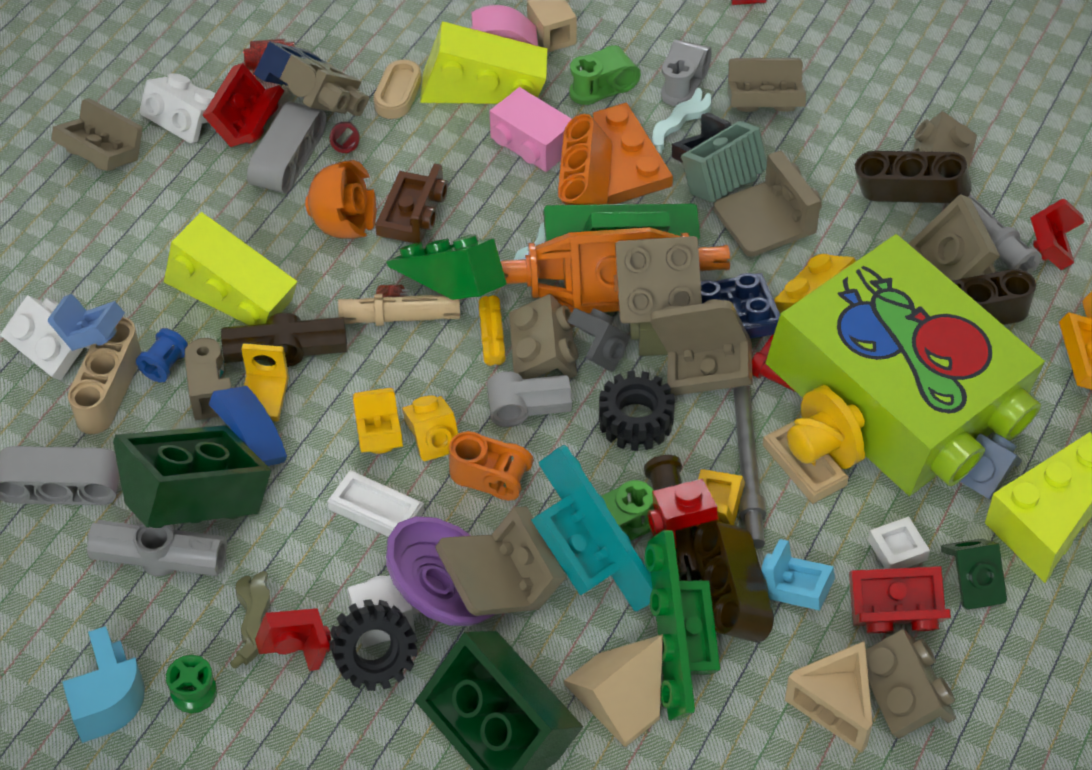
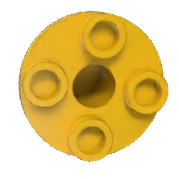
[787,385,865,469]

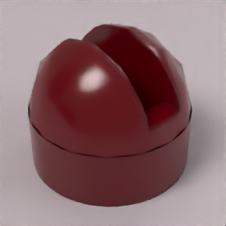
[329,122,360,153]

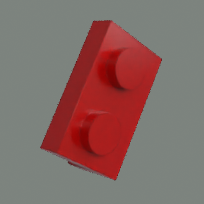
[202,63,284,147]
[849,566,951,634]

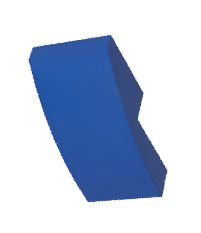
[209,386,287,466]

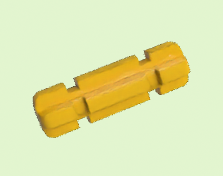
[478,295,506,366]

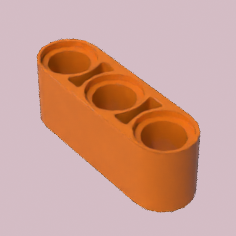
[558,114,612,205]

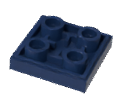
[701,273,780,339]

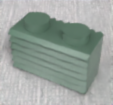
[680,121,767,202]

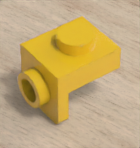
[353,388,403,454]
[402,395,459,461]
[695,469,745,527]

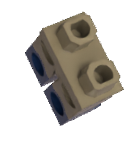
[253,41,369,116]

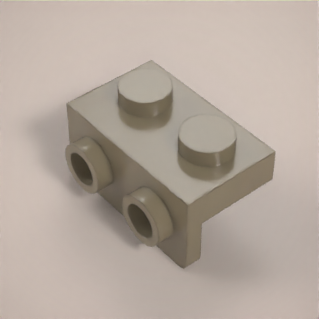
[727,58,806,112]
[51,98,143,171]
[913,111,977,170]
[509,294,579,379]
[866,629,956,739]

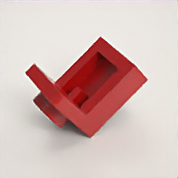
[1030,199,1084,270]
[647,478,718,548]

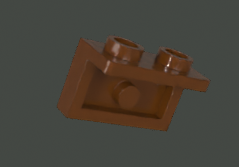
[375,163,448,243]

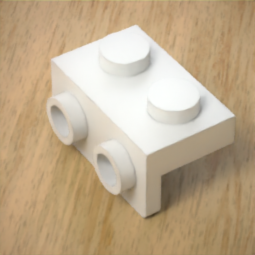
[139,73,215,143]
[0,295,91,380]

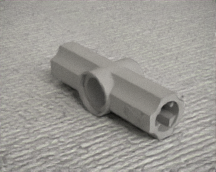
[87,520,227,576]

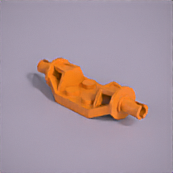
[501,227,730,313]

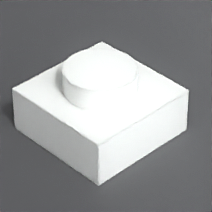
[868,517,930,569]

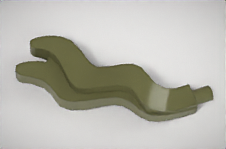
[230,571,271,669]

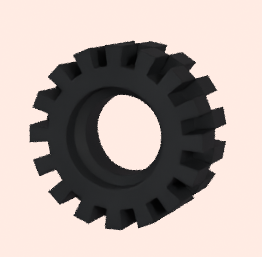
[599,371,675,451]
[329,599,418,691]

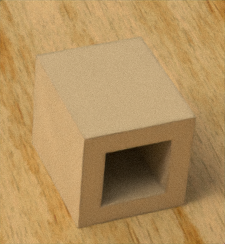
[527,0,577,53]

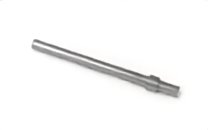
[733,385,766,549]

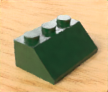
[113,425,272,528]
[415,631,584,770]

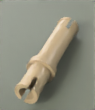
[338,294,460,326]

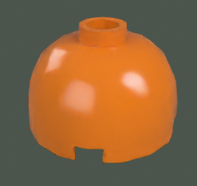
[305,160,377,239]

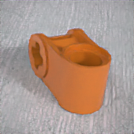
[449,431,534,501]

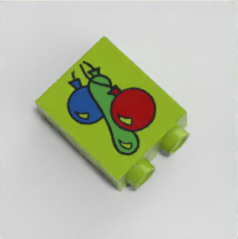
[765,234,1045,497]

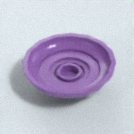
[386,516,495,626]

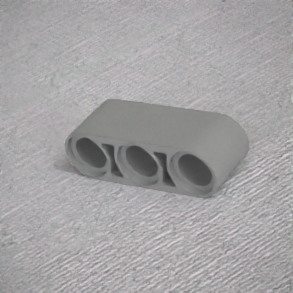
[247,101,326,194]
[0,446,120,505]

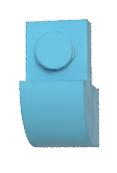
[62,626,145,743]

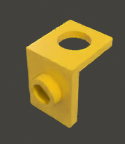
[241,344,289,422]

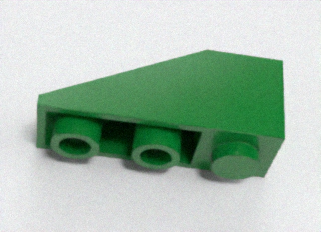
[386,234,507,300]

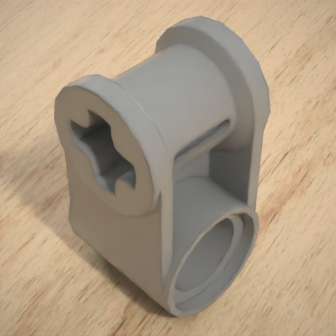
[661,39,712,106]

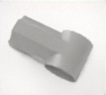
[487,371,572,427]

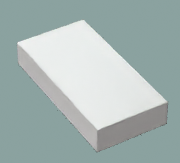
[327,470,425,537]

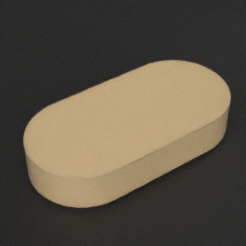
[374,60,422,119]

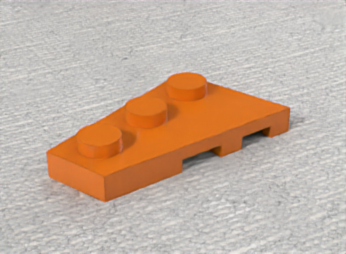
[593,102,673,204]

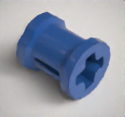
[136,328,188,383]

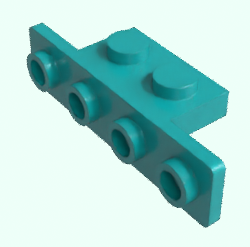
[531,445,653,611]

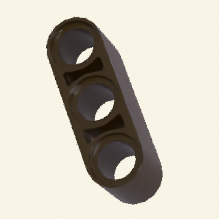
[855,151,972,203]
[952,269,1036,325]
[693,520,774,643]

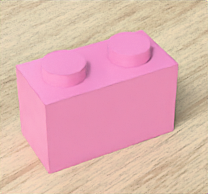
[489,87,571,172]

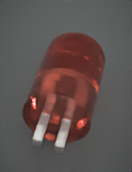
[376,285,410,297]

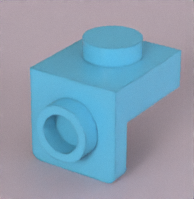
[762,539,835,611]

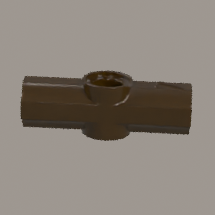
[221,313,347,367]

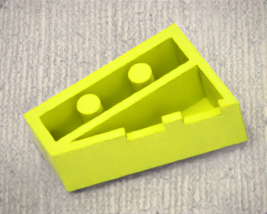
[420,21,547,104]
[164,211,298,325]
[985,432,1092,583]

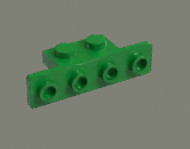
[543,203,700,242]
[644,530,720,721]

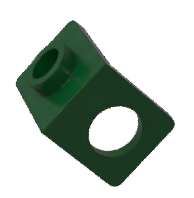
[941,539,1007,610]

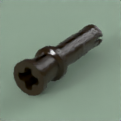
[643,454,701,581]

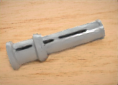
[945,194,1042,274]

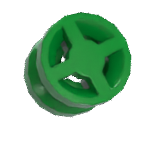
[166,655,217,714]

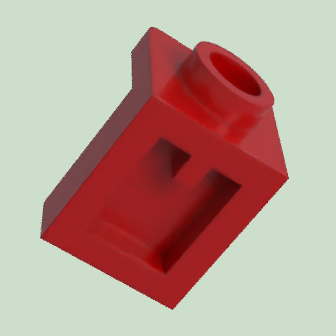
[255,608,331,671]

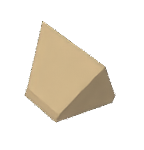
[564,634,663,747]
[785,641,873,752]

